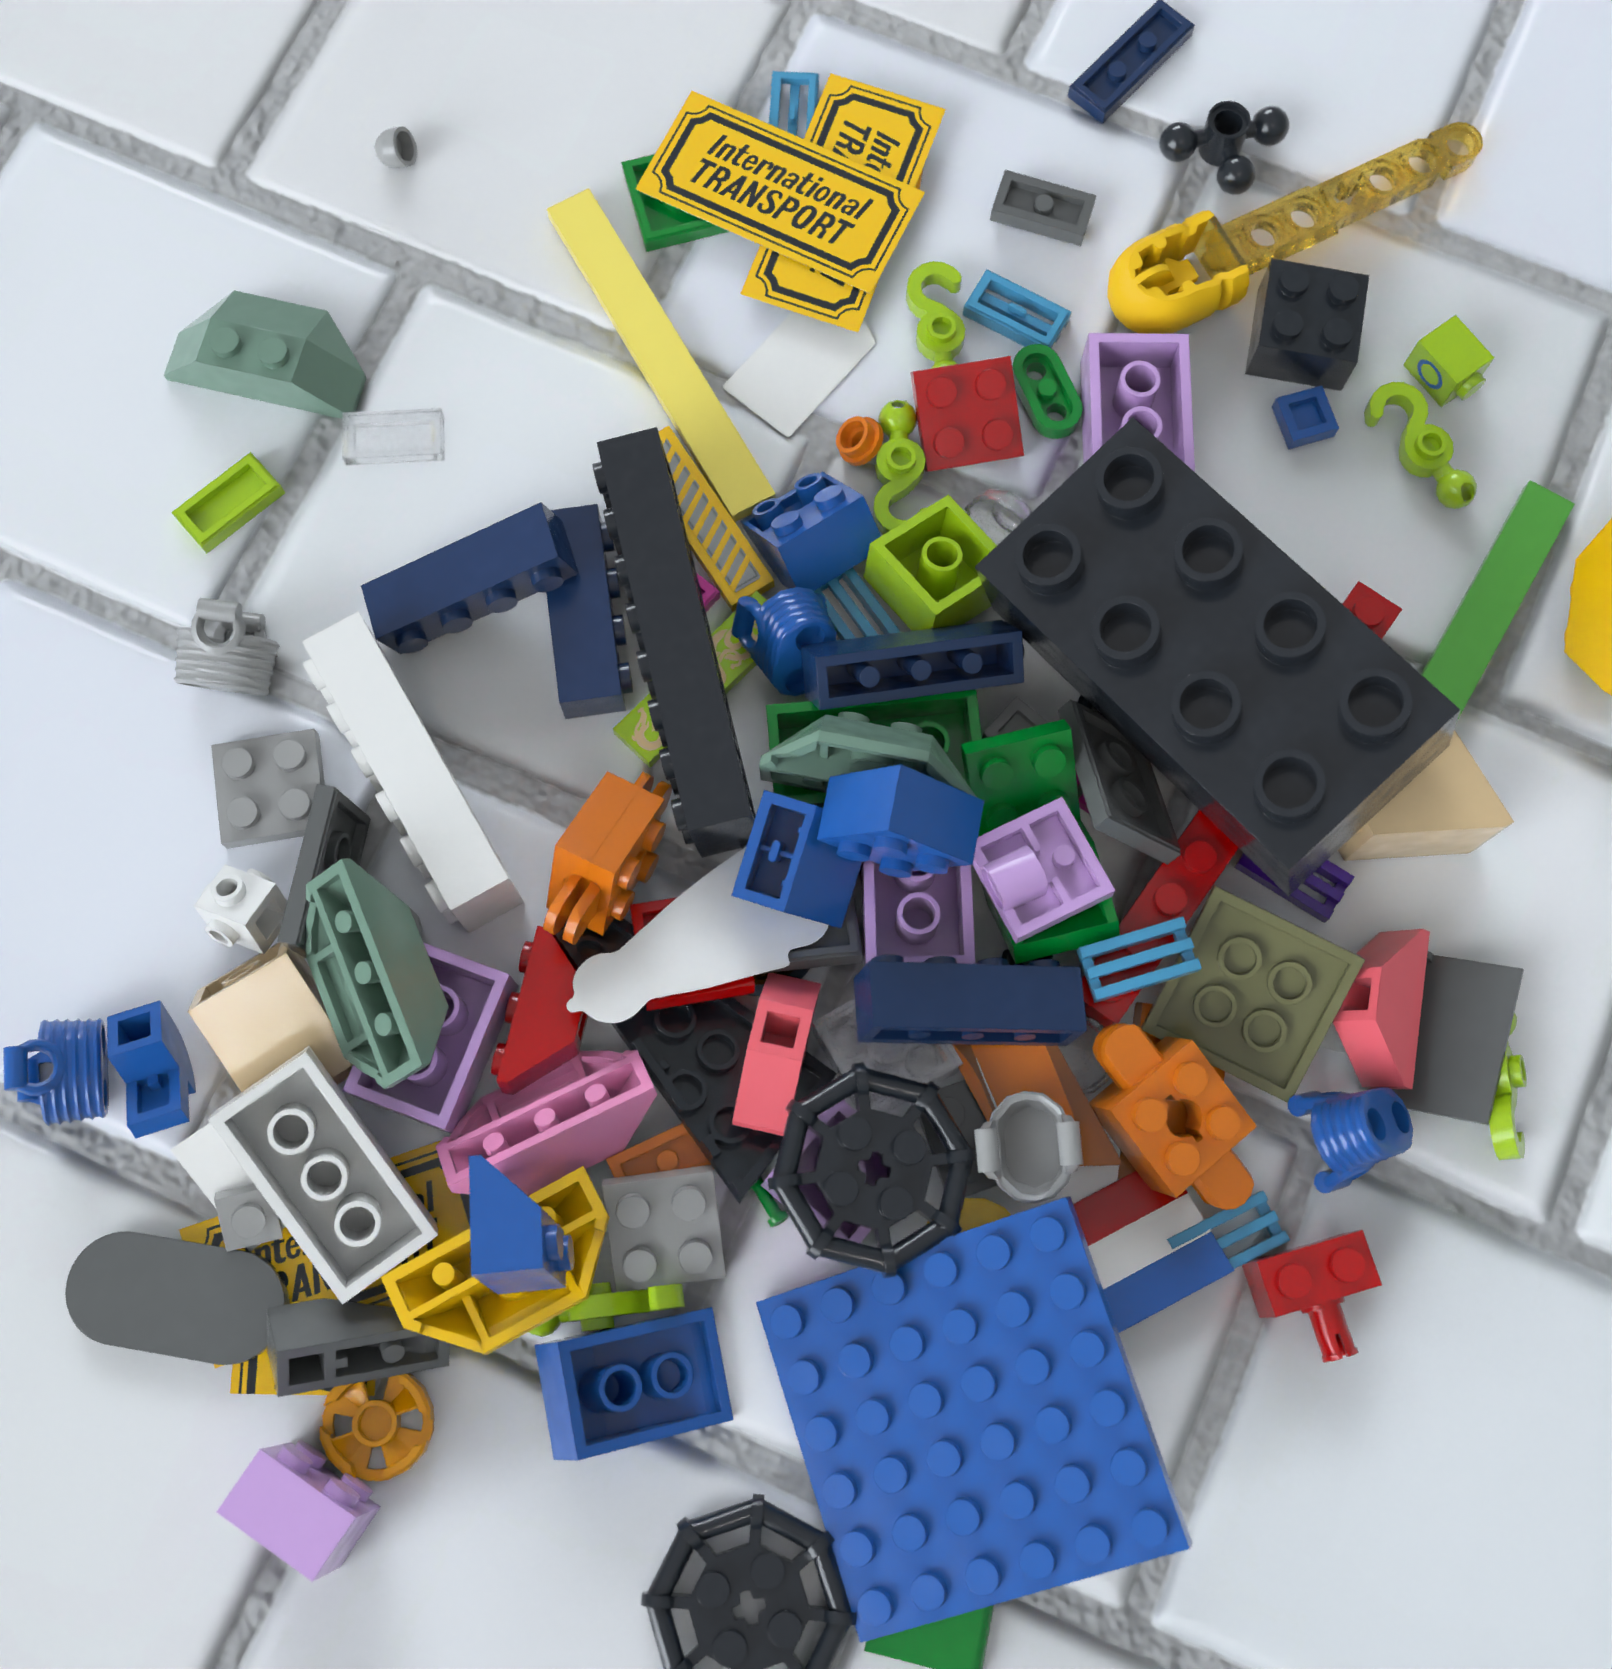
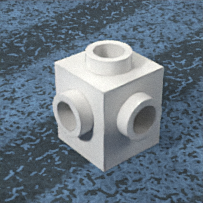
[194,864,287,954]

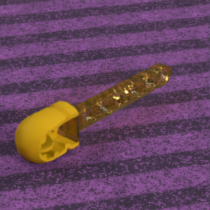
[1107,122,1483,334]

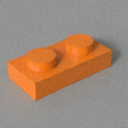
[606,1123,714,1178]

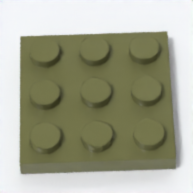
[1141,885,1365,1103]

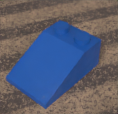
[534,1307,734,1461]

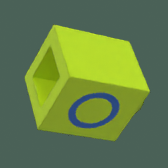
[1403,315,1494,407]

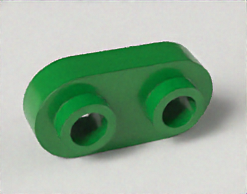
[1012,344,1083,439]

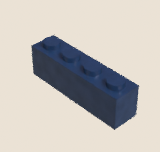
[361,502,579,654]
[546,504,633,719]
[801,620,1024,710]
[854,954,1087,1046]

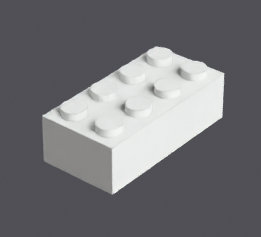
[208,1046,438,1305]

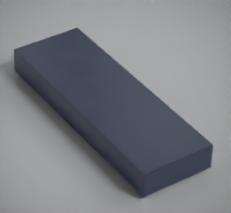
[1067,0,1195,124]

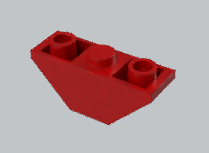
[491,926,588,1095]

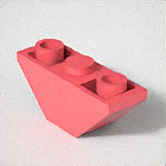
[1333,929,1430,1089]
[732,973,821,1136]

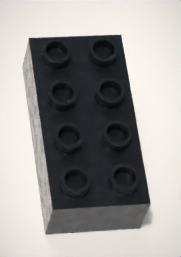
[975,417,1460,896]

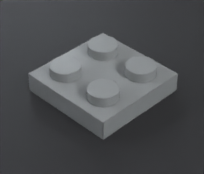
[211,729,325,849]
[602,1165,726,1292]

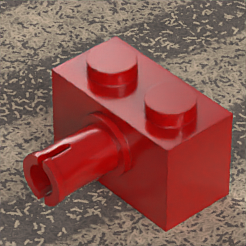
[1242,1230,1382,1363]

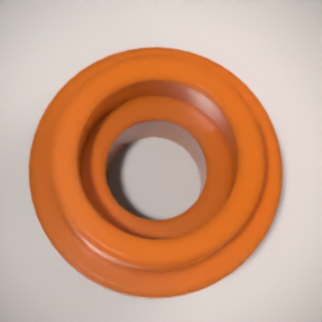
[836,416,884,466]

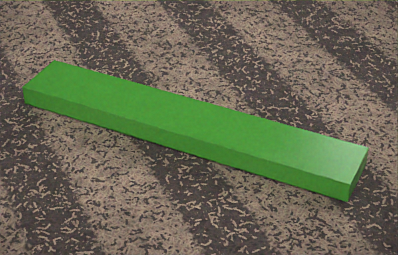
[1421,480,1575,721]

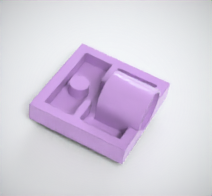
[973,797,1116,944]

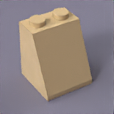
[1338,730,1514,861]
[188,942,353,1092]

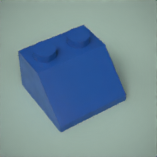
[469,1155,574,1295]

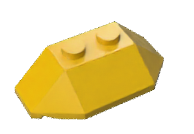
[1564,518,1612,696]
[381,1166,610,1355]

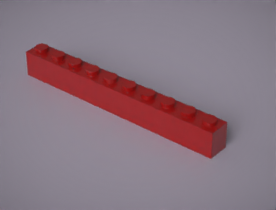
[1081,581,1402,1030]

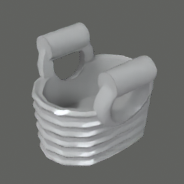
[173,598,280,696]
[974,1091,1083,1204]

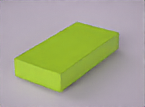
[171,452,285,554]

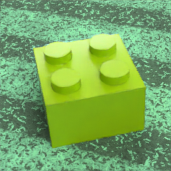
[863,494,997,631]

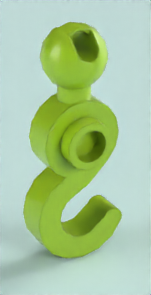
[906,261,965,369]
[1364,382,1477,509]
[873,400,926,535]
[1489,1013,1527,1160]
[529,1282,685,1337]

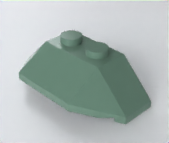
[164,290,367,421]
[759,712,976,797]
[306,858,449,1089]

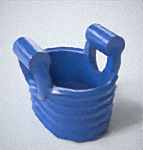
[731,587,837,696]
[3,1018,109,1126]
[1287,1087,1413,1193]

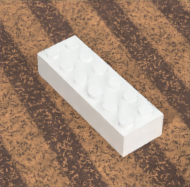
[301,611,524,933]

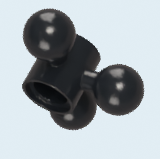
[1159,101,1289,195]

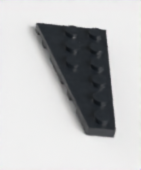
[552,918,837,1204]

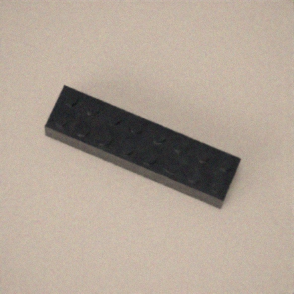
[592,427,756,858]

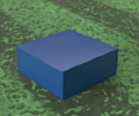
[1271,385,1339,450]

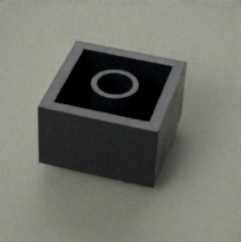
[1245,258,1369,391]

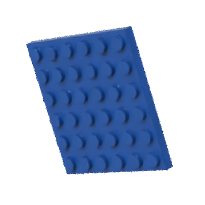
[756,1196,1193,1643]

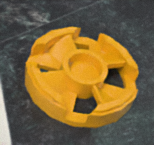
[319,1373,434,1481]

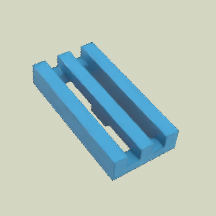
[769,71,819,136]
[962,269,1072,349]
[814,567,900,640]
[1077,916,1202,1003]
[1167,1190,1290,1269]

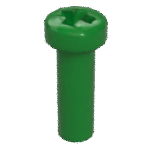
[752,1177,789,1227]

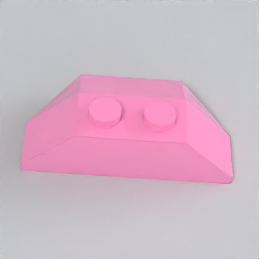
[435,1050,657,1196]

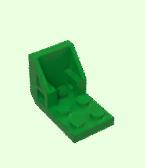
[960,719,1120,964]

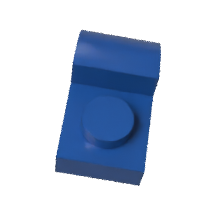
[107,1000,196,1139]

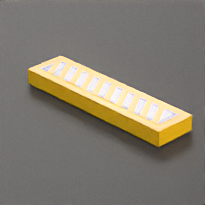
[658,426,775,612]

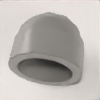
[374,126,417,168]

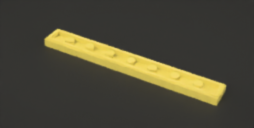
[547,188,776,522]

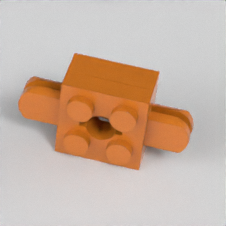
[543,771,672,945]
[1089,1023,1257,1210]

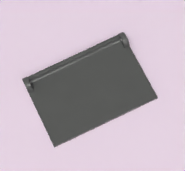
[1392,951,1524,1126]

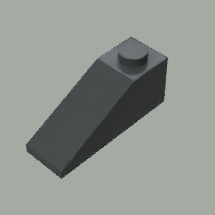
[267,1298,450,1397]

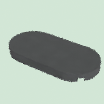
[65,1231,290,1365]

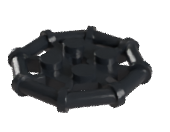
[767,1062,977,1278]
[641,1493,857,1669]

